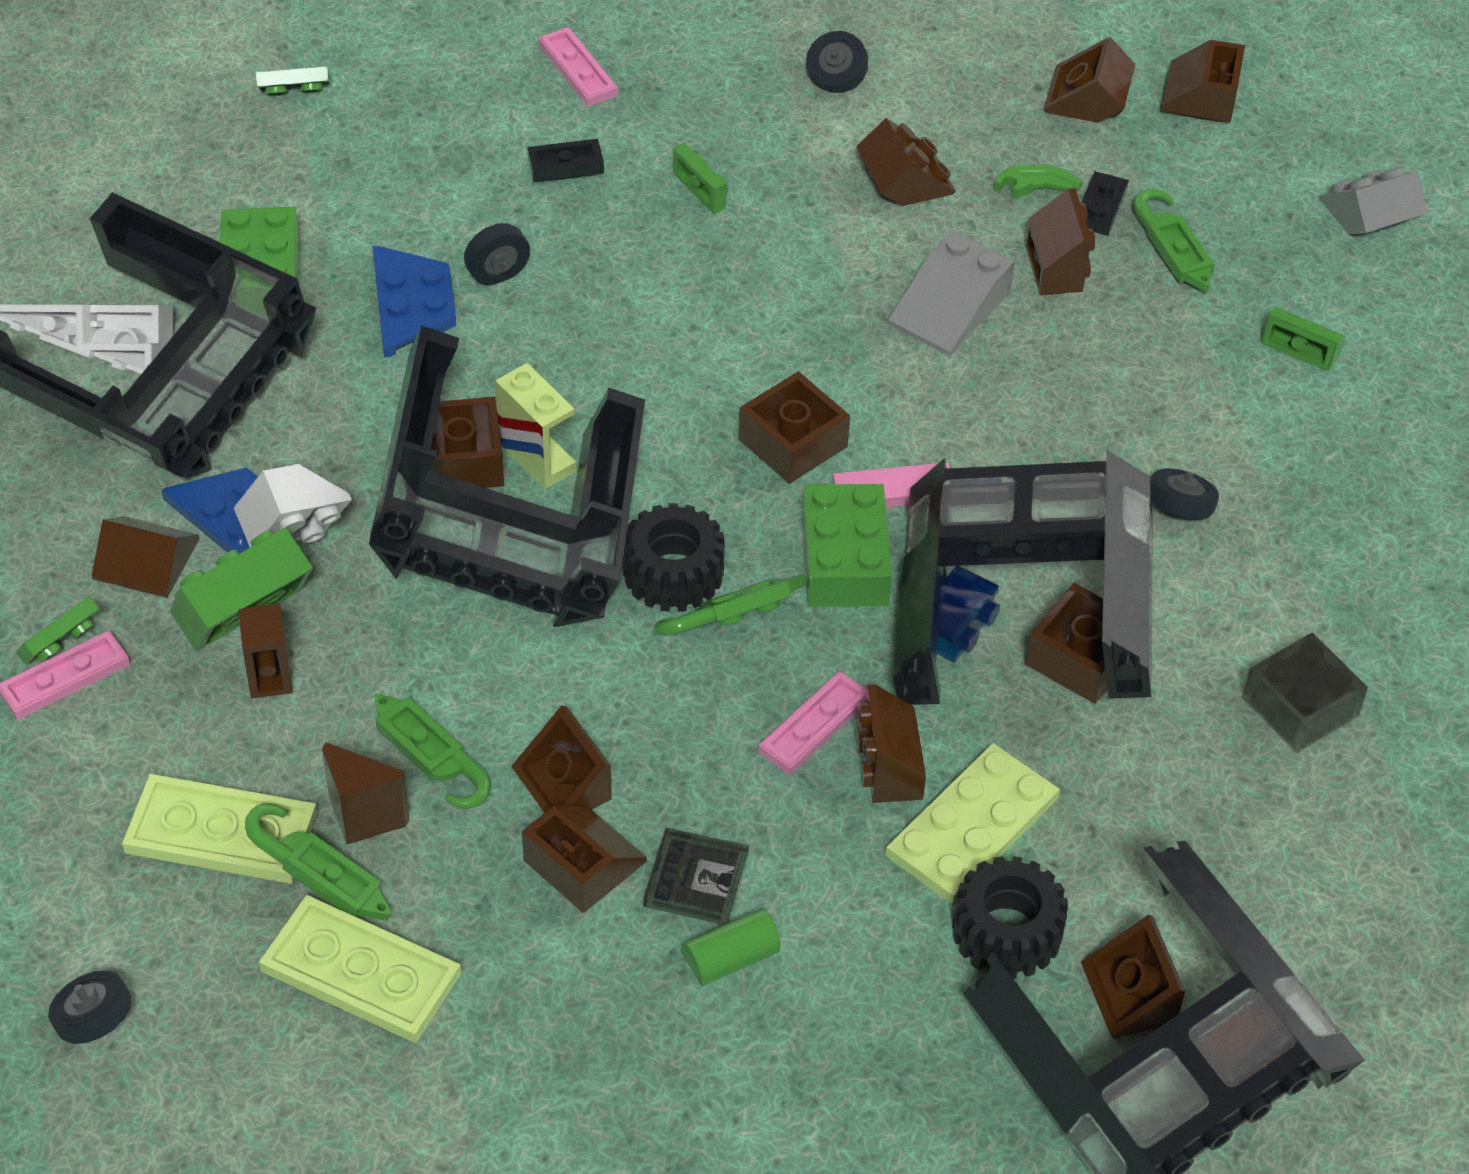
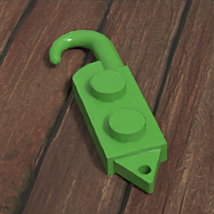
[1133,189,1215,293]
[654,574,807,635]
[374,694,491,809]
[245,804,392,921]

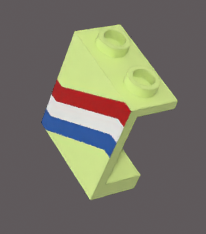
[495,363,577,489]

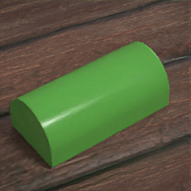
[1261,307,1345,371]
[681,908,781,986]

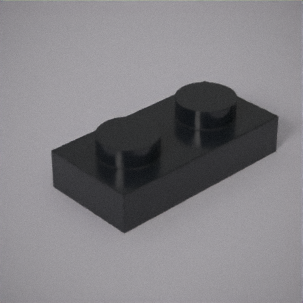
[527,138,604,182]
[1081,171,1129,236]

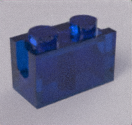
[937,566,1000,663]

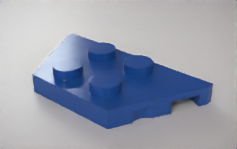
[372,246,456,358]
[162,468,258,554]

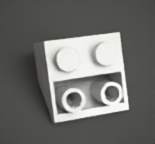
[234,464,352,547]

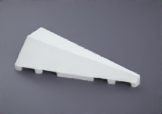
[0,304,173,374]

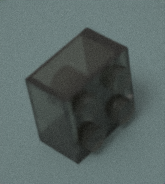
[1242,632,1368,753]

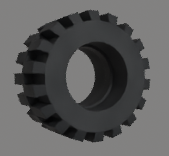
[623,503,725,612]
[952,856,1068,979]

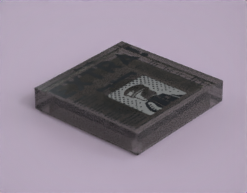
[643,828,750,925]

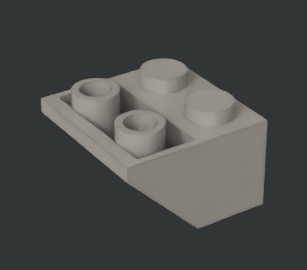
[1319,167,1428,235]

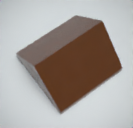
[92,516,200,598]
[511,705,612,813]
[322,742,409,845]
[1081,915,1185,1038]

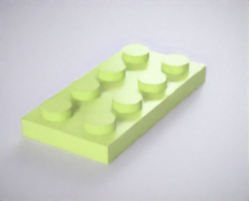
[885,743,1060,905]
[122,774,318,884]
[259,895,462,1043]

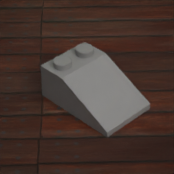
[888,230,1015,356]

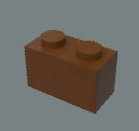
[238,604,293,699]

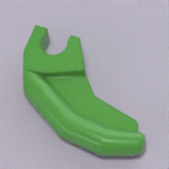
[993,164,1083,200]

